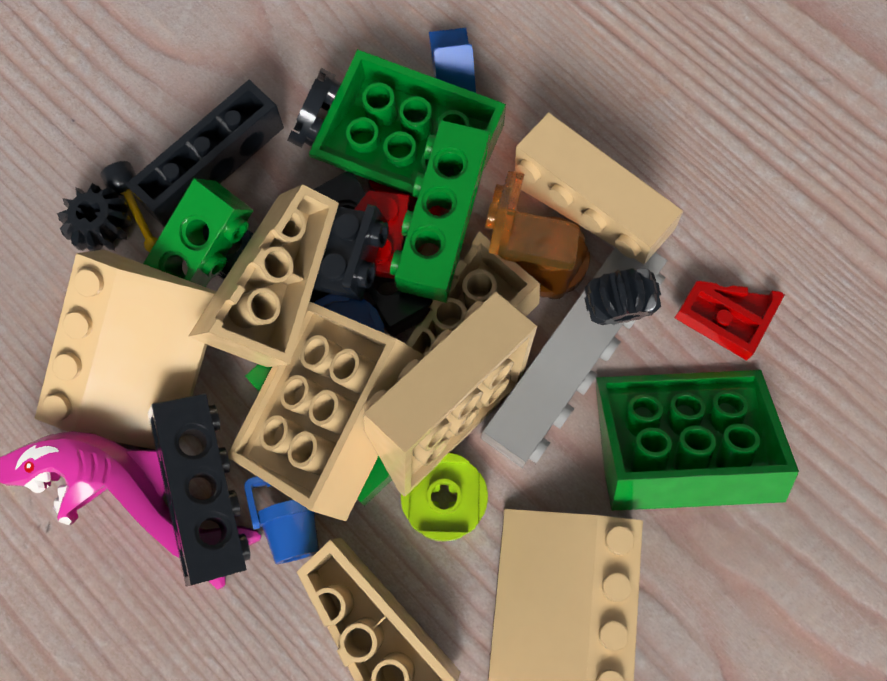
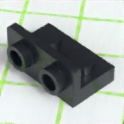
[313,204,389,301]

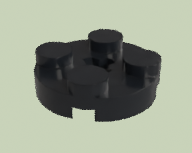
[287,68,341,148]

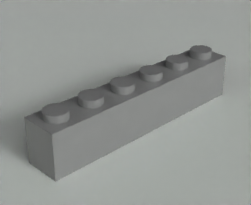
[481,247,668,468]

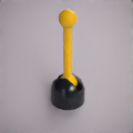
[100,161,157,252]

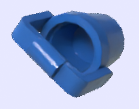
[244,477,319,564]

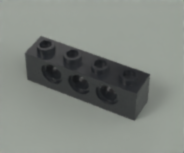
[126,79,284,228]
[313,171,433,337]
[148,394,250,587]

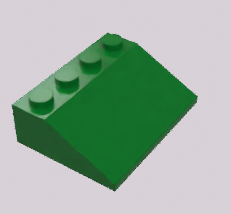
[309,49,506,210]
[595,370,799,511]

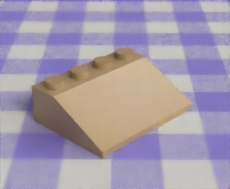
[34,250,217,450]
[363,292,537,497]
[228,301,425,521]
[488,509,643,681]

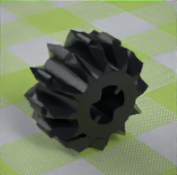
[57,183,133,251]
[584,268,661,325]

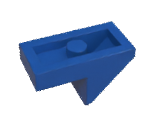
[429,28,476,93]

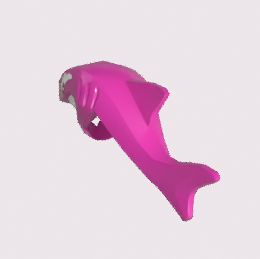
[0,431,262,590]

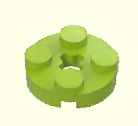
[401,453,488,542]

